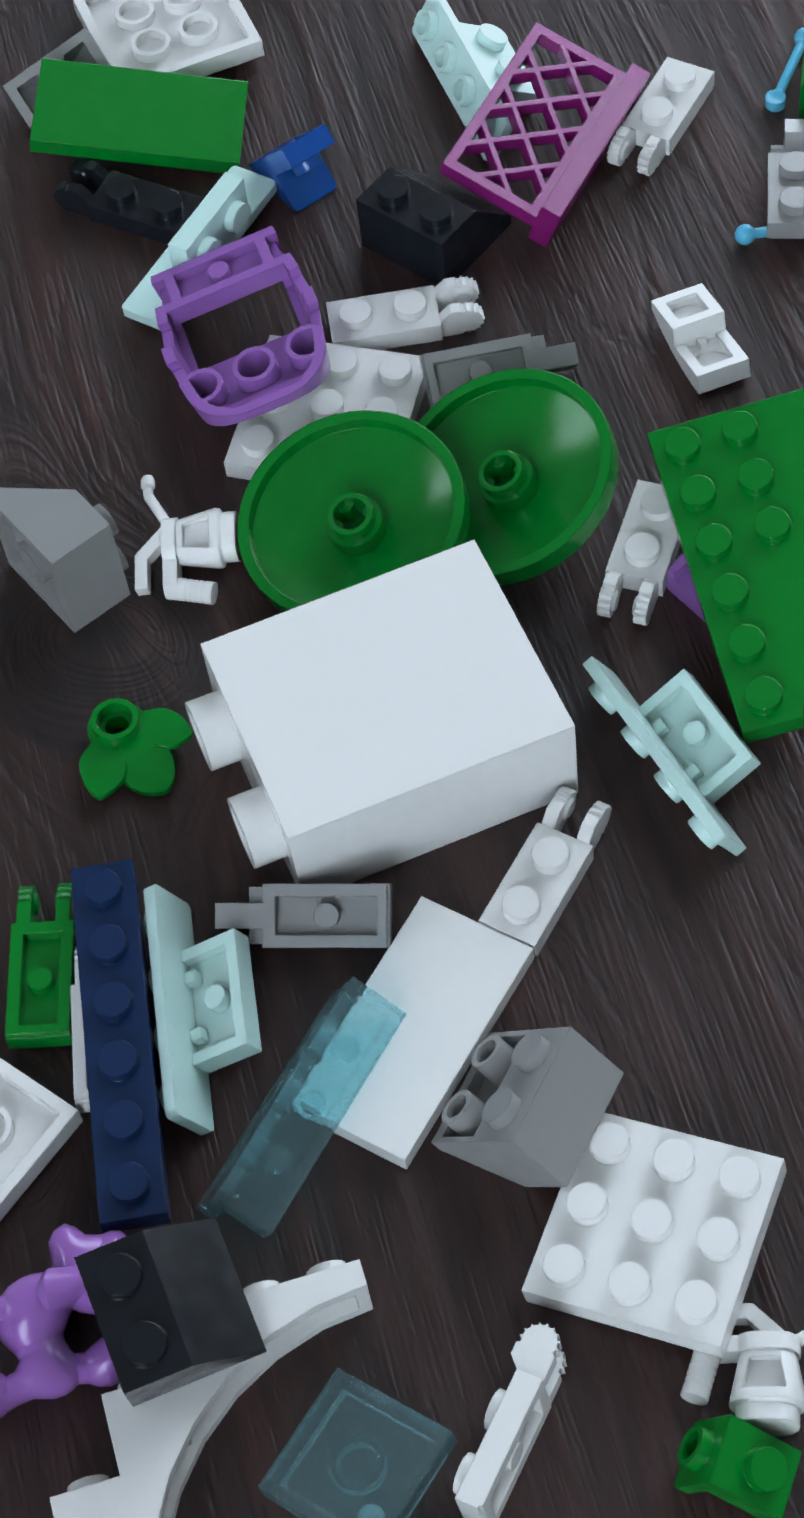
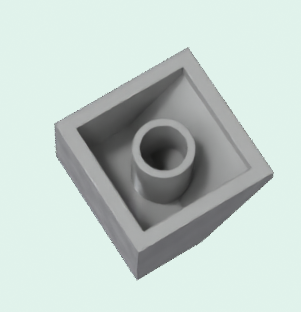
[0,487,131,633]

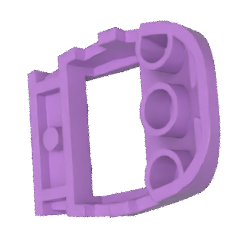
[151,226,331,426]

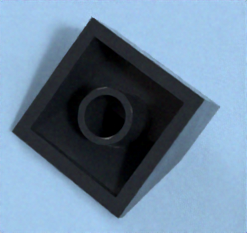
[356,167,511,285]
[74,1218,267,1407]

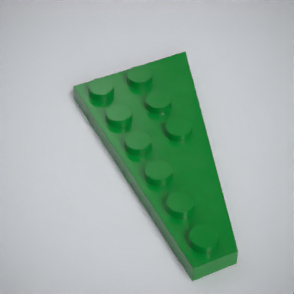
[647,388,804,744]

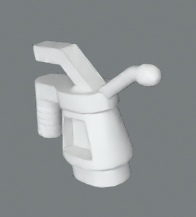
[134,475,242,605]
[680,1303,804,1436]

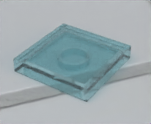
[258,1368,458,1518]

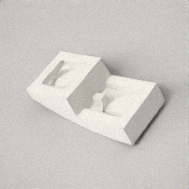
[651,283,751,394]

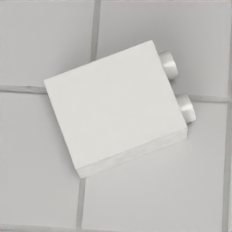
[185,540,578,884]

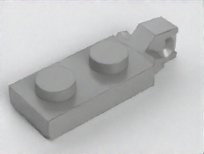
[766,119,804,239]
[419,333,579,409]
[215,883,392,948]

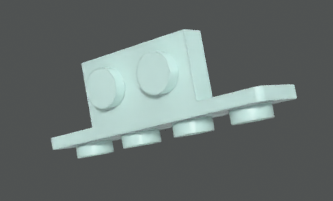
[412,0,537,161]
[122,166,277,330]
[583,656,761,856]
[143,884,262,1136]

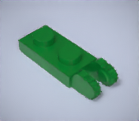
[5,883,77,1049]

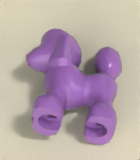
[0,1223,126,1419]

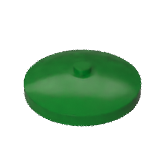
[418,368,619,586]
[237,410,470,612]

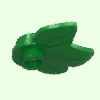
[79,698,193,801]

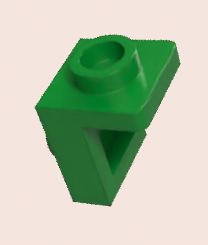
[674,1414,802,1518]

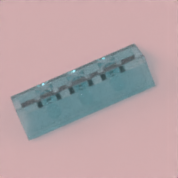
[196,977,407,1238]

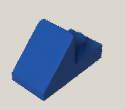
[248,123,337,212]

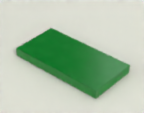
[30,58,248,173]

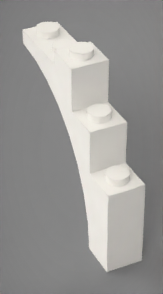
[49,1259,373,1518]

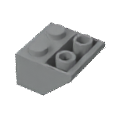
[431,1026,624,1187]

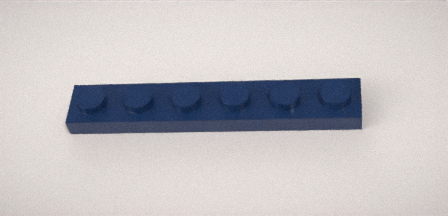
[70,859,172,1233]

